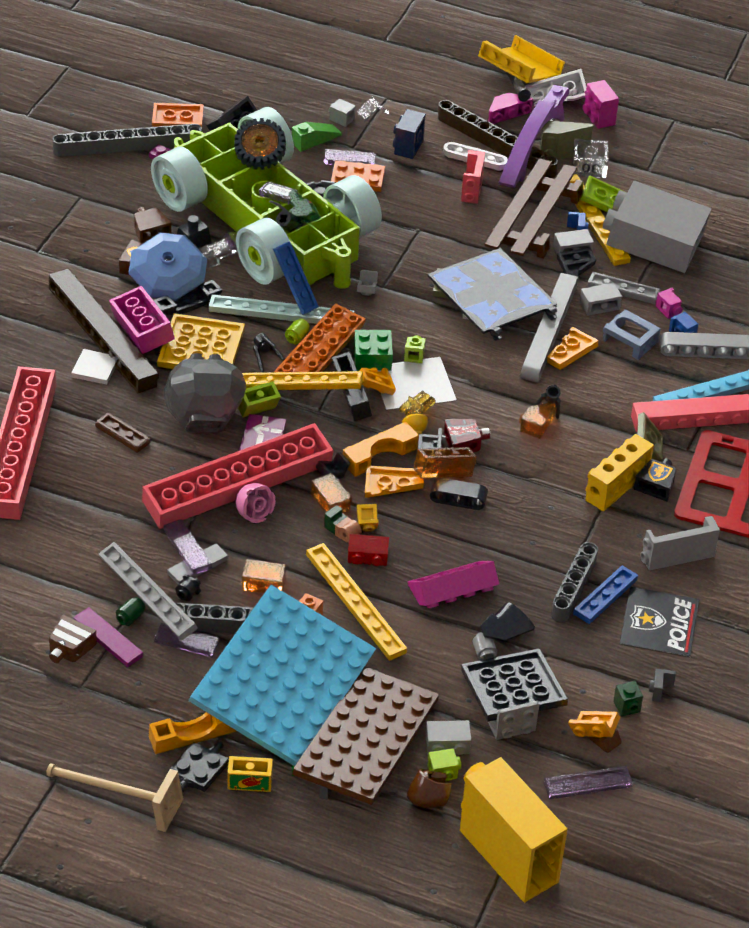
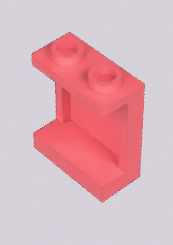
[461,150,485,204]

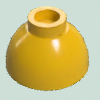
[402,414,428,435]

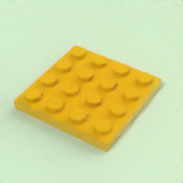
[157,313,245,369]

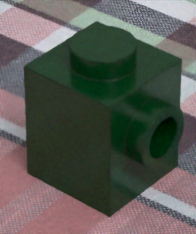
[613,681,643,717]

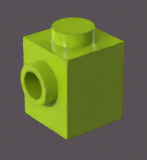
[427,748,461,781]

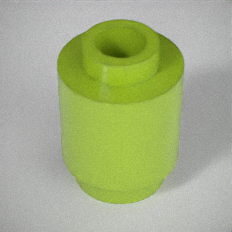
[285,318,310,344]

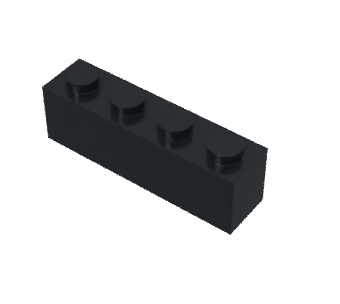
[332,352,372,422]

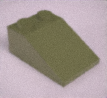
[540,121,593,160]

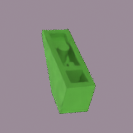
[292,122,342,152]

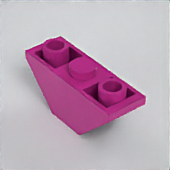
[488,93,533,124]

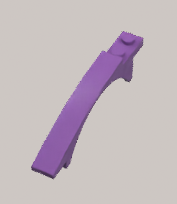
[499,85,569,188]

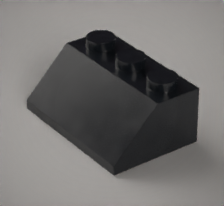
[206,96,257,131]

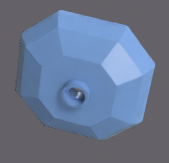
[129,232,207,301]

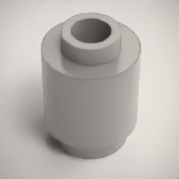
[472,632,497,660]

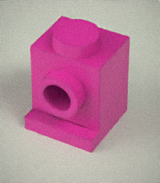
[656,288,683,319]

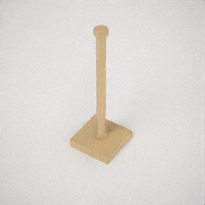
[47,764,183,832]

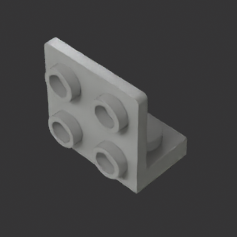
[488,701,539,740]

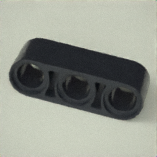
[429,477,488,510]

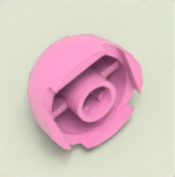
[236,483,275,523]

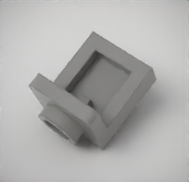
[357,270,378,296]

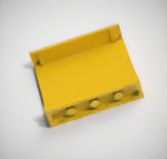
[478,35,565,83]

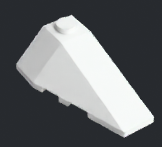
[524,69,586,101]

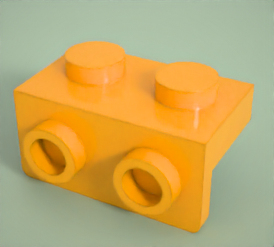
[568,711,620,738]

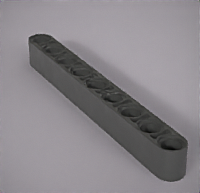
[52,124,202,157]

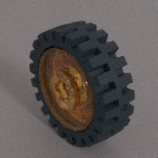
[234,118,286,170]

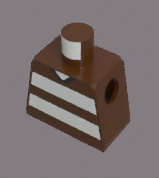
[49,615,97,663]

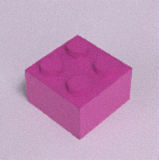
[583,80,619,129]

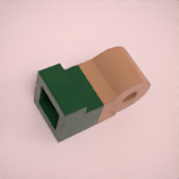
[324,505,362,543]

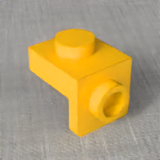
[357,504,379,532]

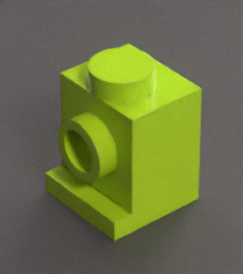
[404,335,426,363]

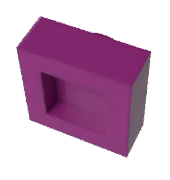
[149,144,171,159]

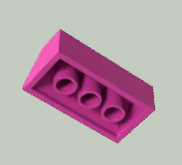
[407,561,499,608]

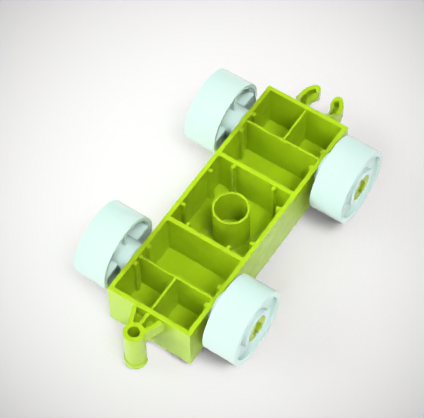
[151,107,382,289]

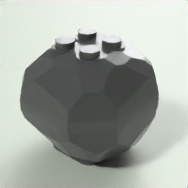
[164,353,246,433]

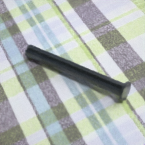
[505,71,531,102]

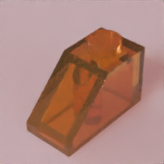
[519,403,556,439]

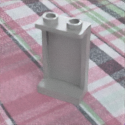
[641,516,720,571]

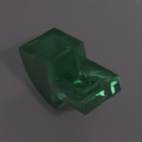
[288,189,321,223]

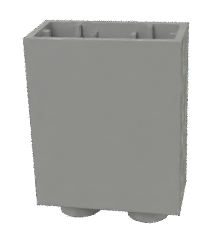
[602,181,712,273]

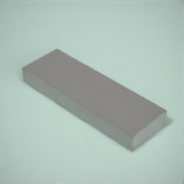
[167,544,228,584]

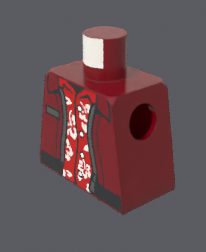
[444,419,490,458]

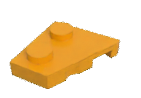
[359,368,396,395]

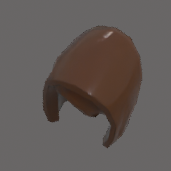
[407,768,452,808]

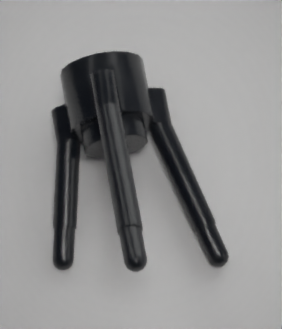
[253,333,286,373]
[530,385,561,419]

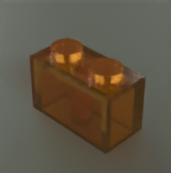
[311,473,352,514]
[242,559,286,593]

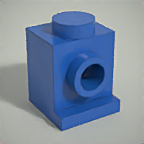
[669,312,698,333]

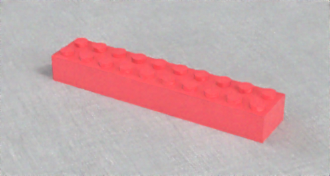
[0,366,56,520]
[142,423,333,529]

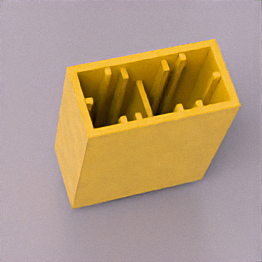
[460,757,567,903]

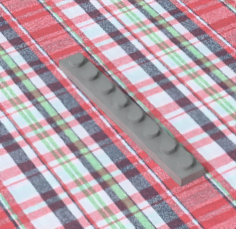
[99,542,198,641]

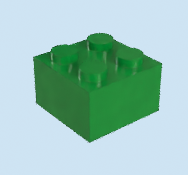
[354,330,393,371]

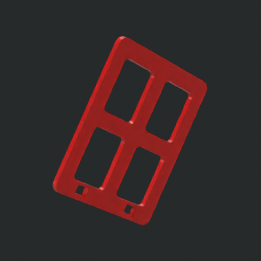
[674,430,749,538]

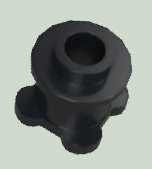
[175,574,201,601]

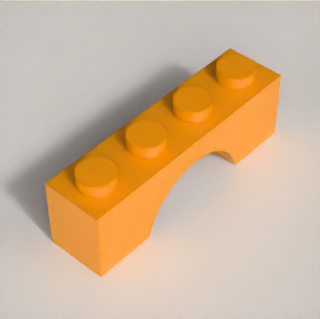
[343,422,419,477]
[149,712,236,754]

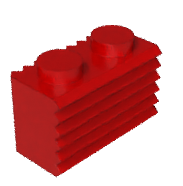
[347,534,389,566]

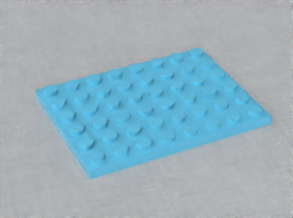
[189,585,376,766]

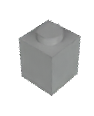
[329,99,356,127]

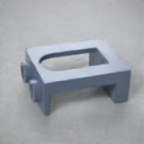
[603,309,661,360]

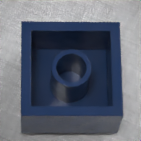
[393,109,426,159]

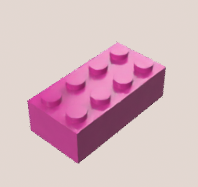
[109,286,175,354]

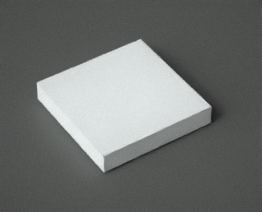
[71,349,118,385]

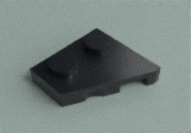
[557,247,596,277]

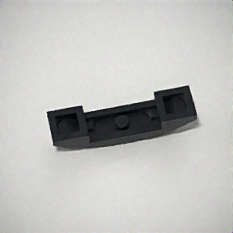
[153,280,222,315]

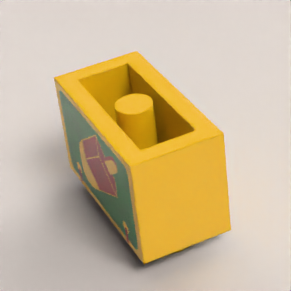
[228,756,273,792]

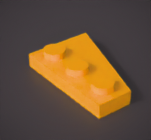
[547,327,598,370]
[365,466,424,498]

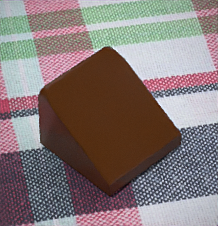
[589,729,621,753]

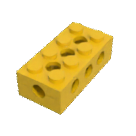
[585,434,654,512]

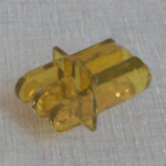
[399,390,436,416]

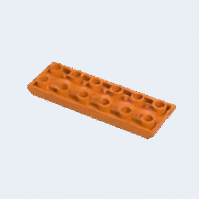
[274,303,366,373]

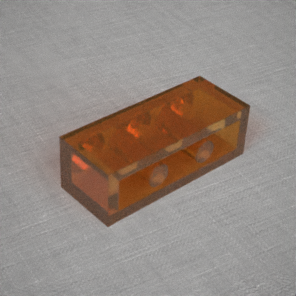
[413,447,477,480]

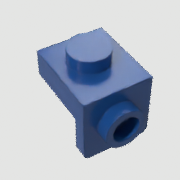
[567,212,588,230]

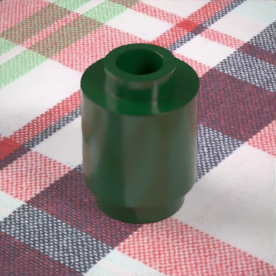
[116,597,146,626]

